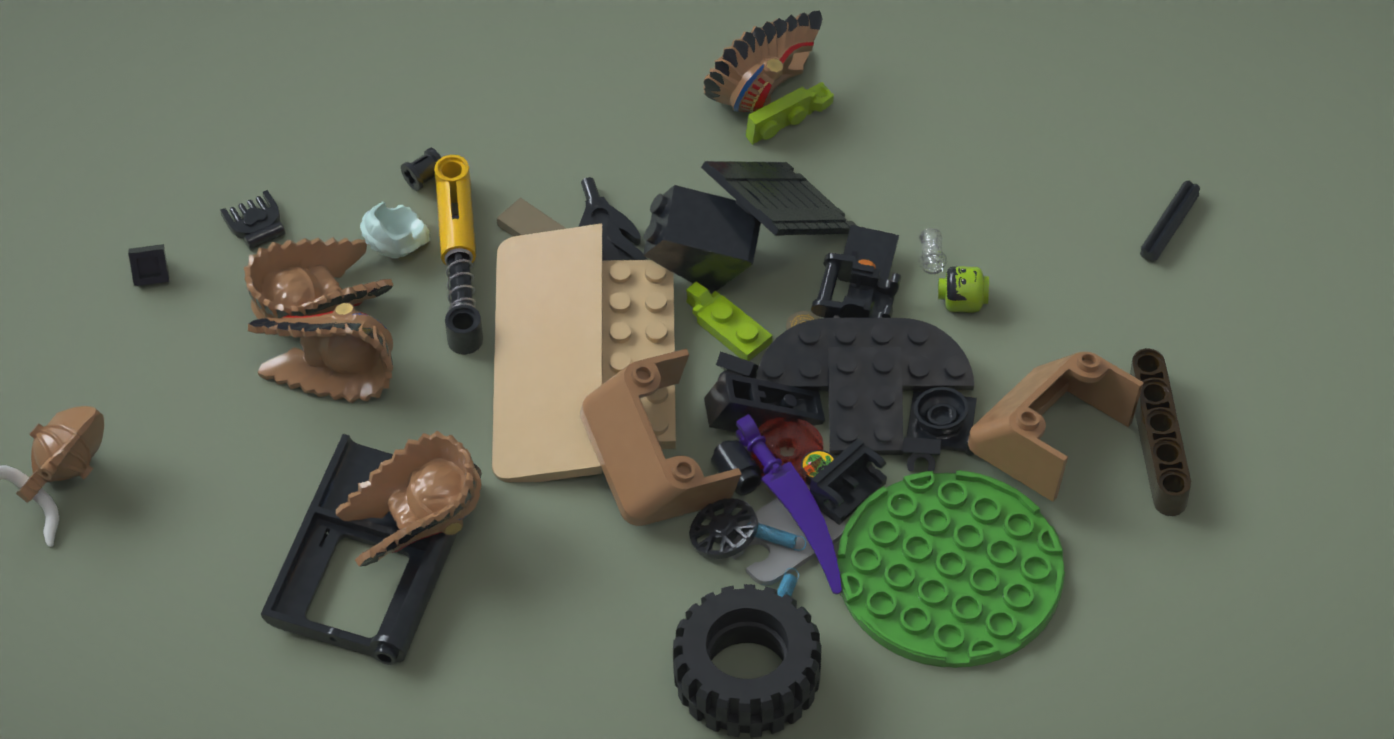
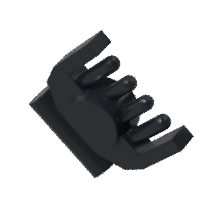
[220,190,286,249]

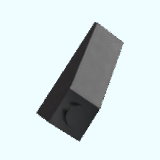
[704,373,825,432]

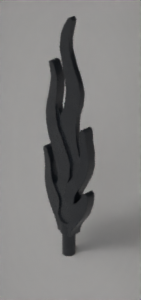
[578,177,648,261]

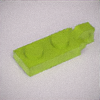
[745,82,834,145]
[686,282,773,361]

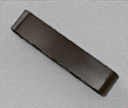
[1130,348,1191,516]

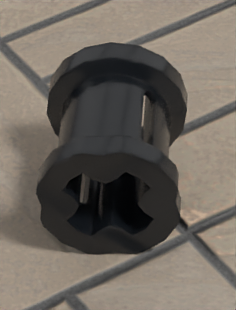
[401,147,441,191]

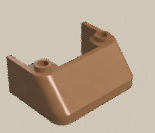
[580,348,742,526]
[968,352,1144,502]

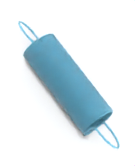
[747,523,806,551]
[777,568,799,597]

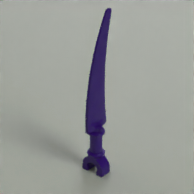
[736,414,842,594]

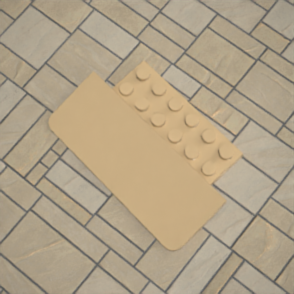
[492,223,676,482]

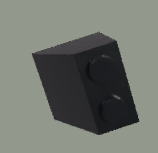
[643,185,761,294]

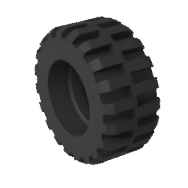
[673,584,822,738]

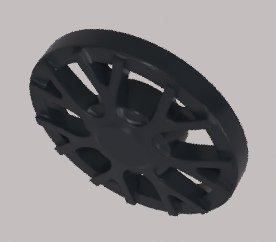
[689,498,758,559]

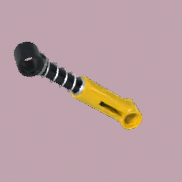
[434,154,483,355]

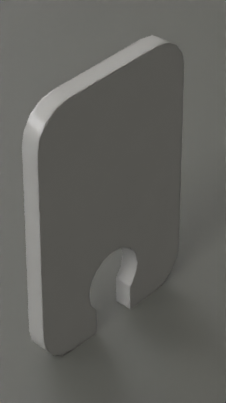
[726,486,845,586]

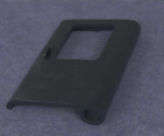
[261,434,482,665]

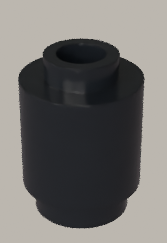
[711,440,762,495]

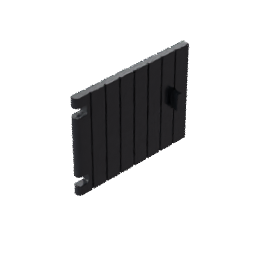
[701,161,857,236]

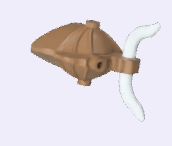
[0,406,104,547]

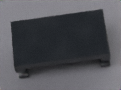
[810,438,887,525]

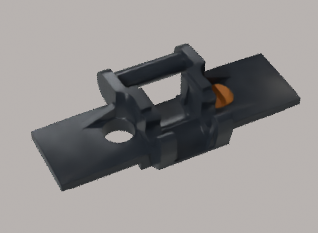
[811,225,901,318]

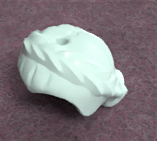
[360,202,430,258]

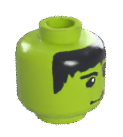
[938,266,989,313]

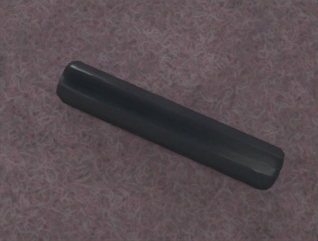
[1140,180,1200,262]

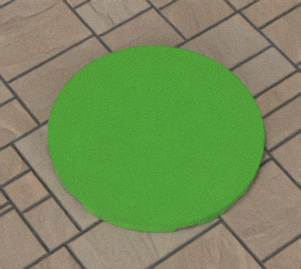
[837,470,1065,668]

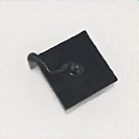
[907,387,977,456]

